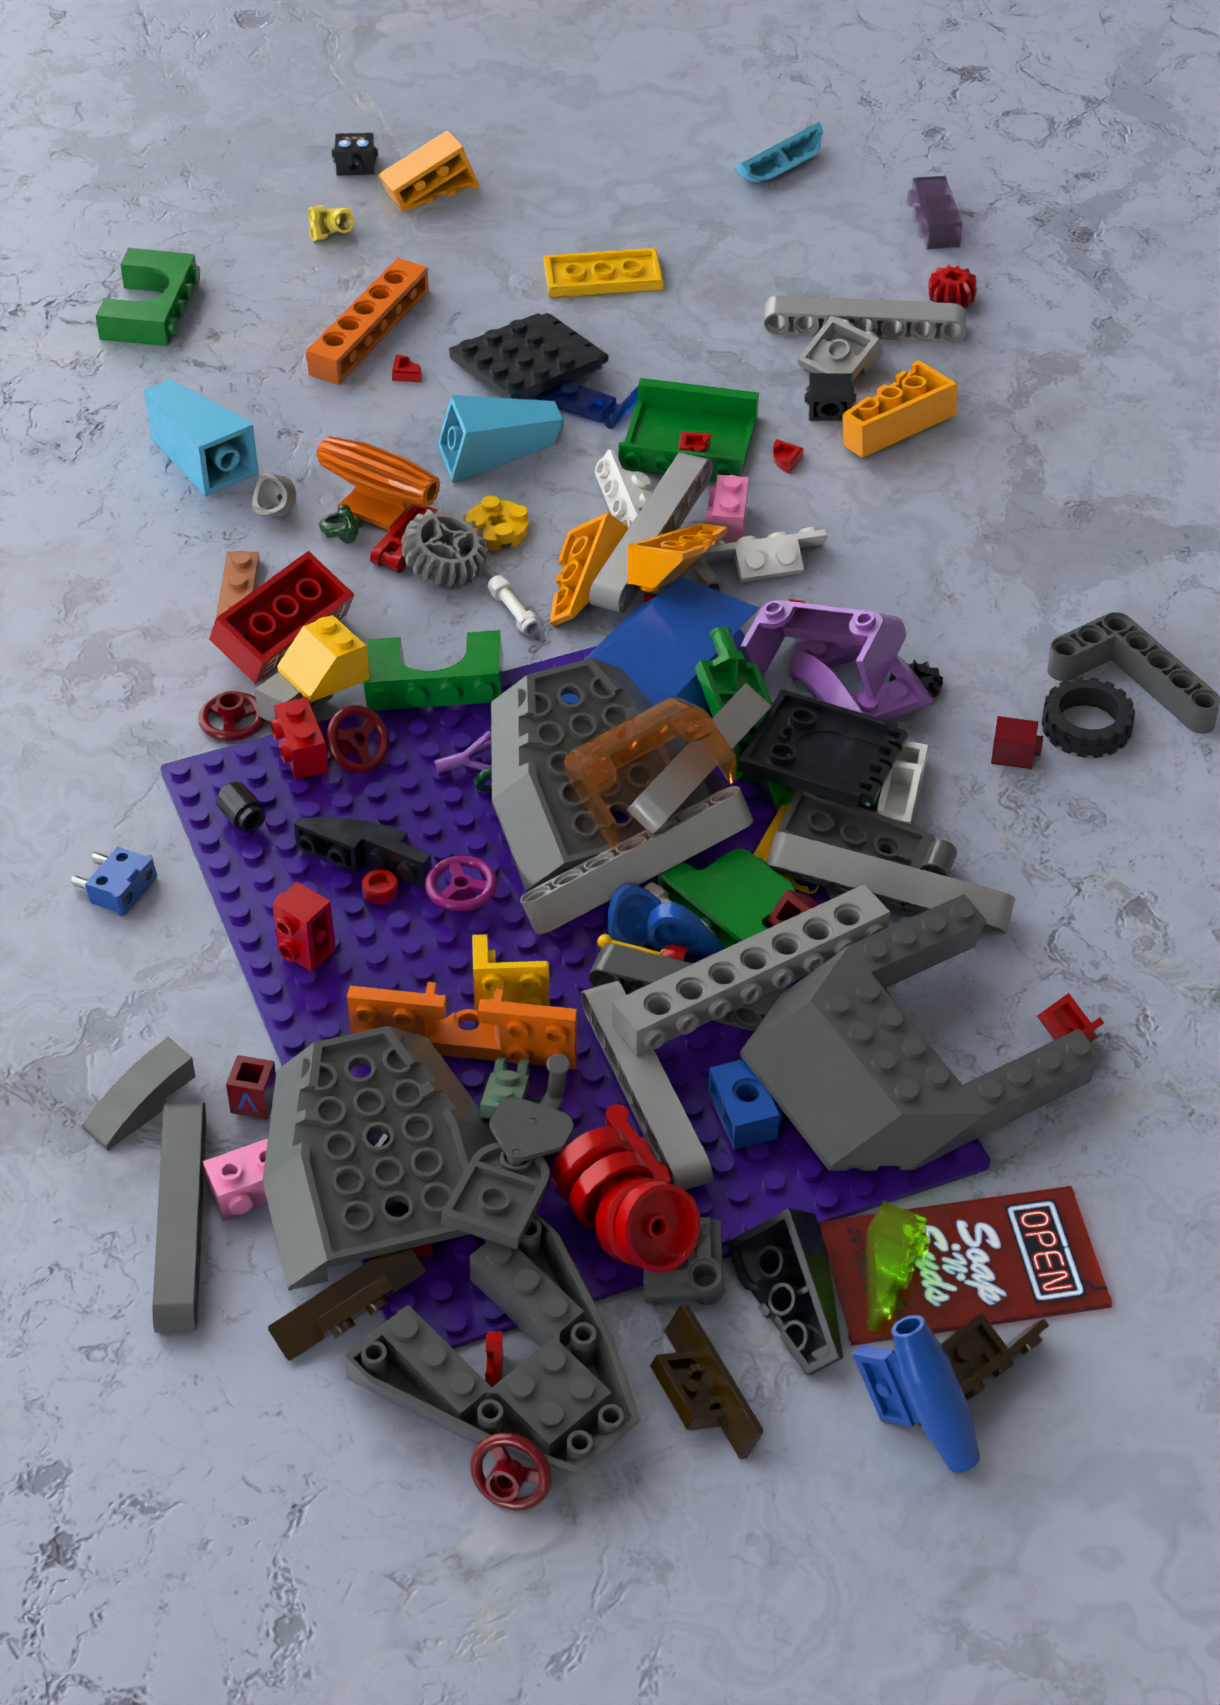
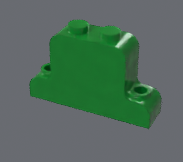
[657,849,795,948]

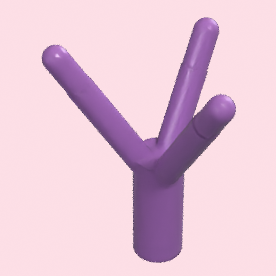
[434,731,491,774]

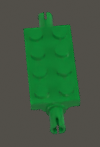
[694,626,795,805]

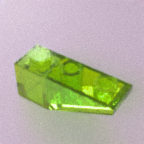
[865,1201,931,1332]

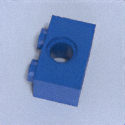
[708,1059,783,1150]

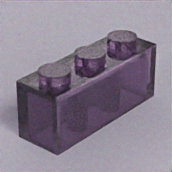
[907,176,962,249]

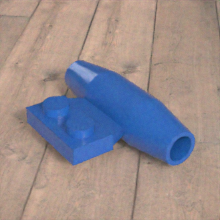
[852,1315,980,1473]

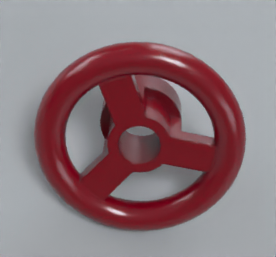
[198,691,265,741]
[327,705,389,773]
[470,1433,552,1510]

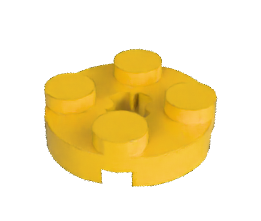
[466,496,529,550]

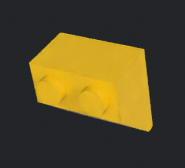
[277,615,370,703]

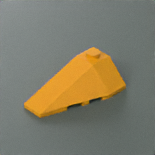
[550,512,629,626]
[627,523,727,592]

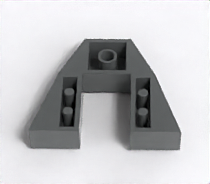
[344,1213,641,1474]

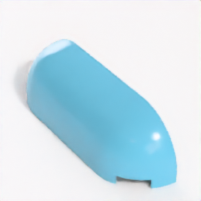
[735,122,823,183]

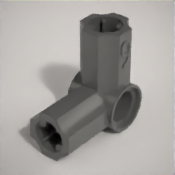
[643,1217,725,1305]

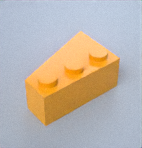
[378,130,480,211]

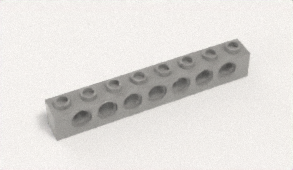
[612,884,890,1056]

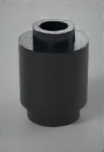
[216,782,266,832]

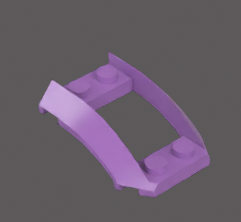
[790,639,934,720]

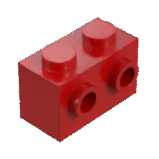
[270,697,328,780]
[272,882,336,972]

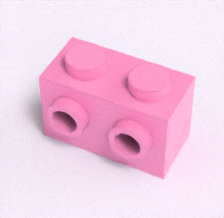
[706,475,749,544]
[203,1138,268,1220]

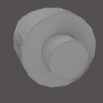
[252,473,297,518]

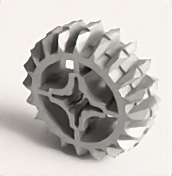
[401,508,488,588]

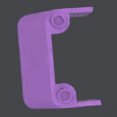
[740,600,907,699]

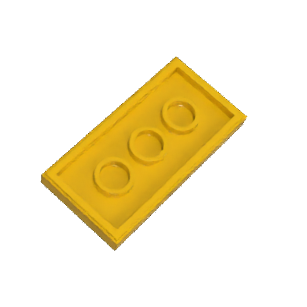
[543,248,663,298]

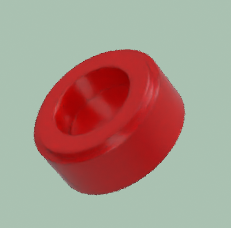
[362,869,398,904]

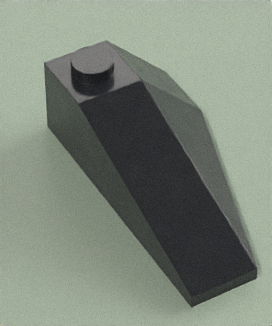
[727,1208,843,1375]

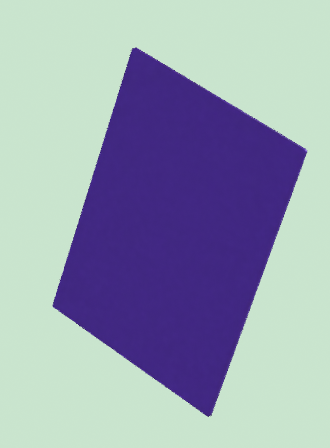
[160,646,991,1349]

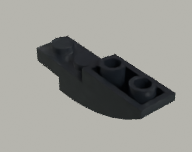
[293,817,432,887]

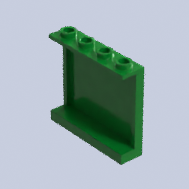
[618,378,759,482]

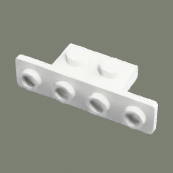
[595,449,654,528]
[705,527,828,583]

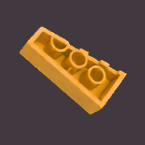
[843,360,957,458]

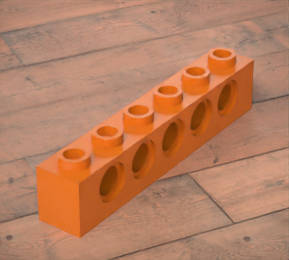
[305,258,429,385]

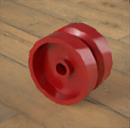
[550,1126,653,1229]
[595,1175,701,1273]

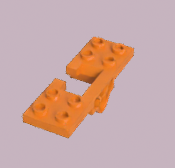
[347,982,578,1069]

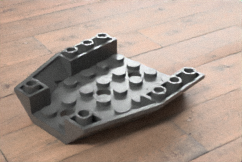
[491,658,711,892]
[263,1026,498,1291]

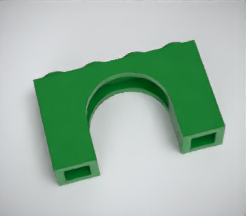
[96,248,201,346]
[363,630,503,711]

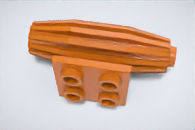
[316,436,440,531]

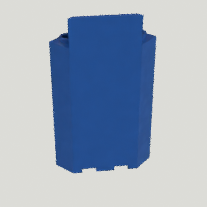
[561,576,759,756]

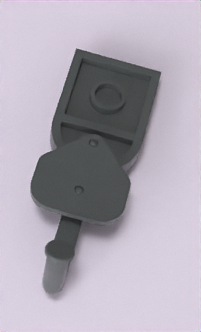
[440,1054,573,1249]

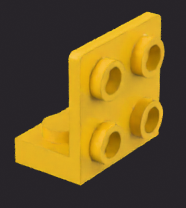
[472,934,550,1011]

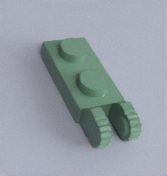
[480,1057,530,1119]

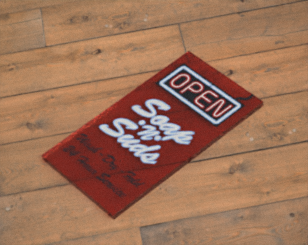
[819,1186,1112,1346]

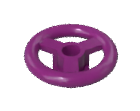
[425,855,497,911]

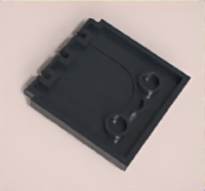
[449,313,609,399]
[737,689,908,808]

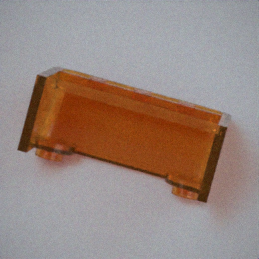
[564,697,736,847]

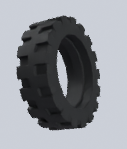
[1042,677,1135,758]

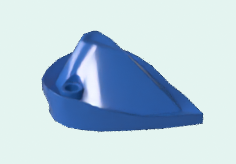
[608,883,662,947]
[647,902,726,955]

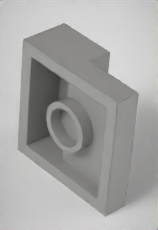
[797,316,883,382]

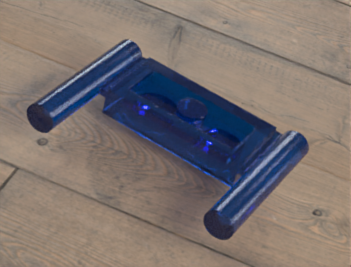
[536,382,638,429]

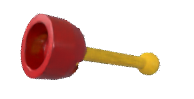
[598,934,687,961]

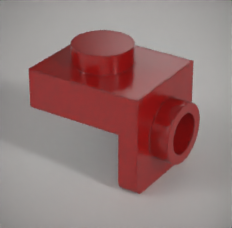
[1037,993,1104,1042]

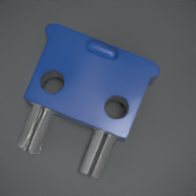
[71,847,157,916]

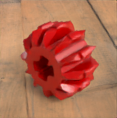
[928,265,977,308]

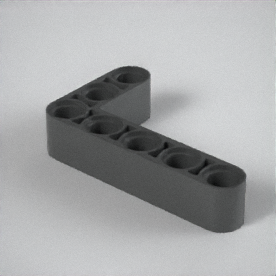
[1047,612,1220,734]

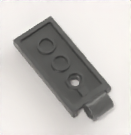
[777,789,957,877]

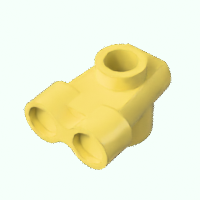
[307,205,354,241]

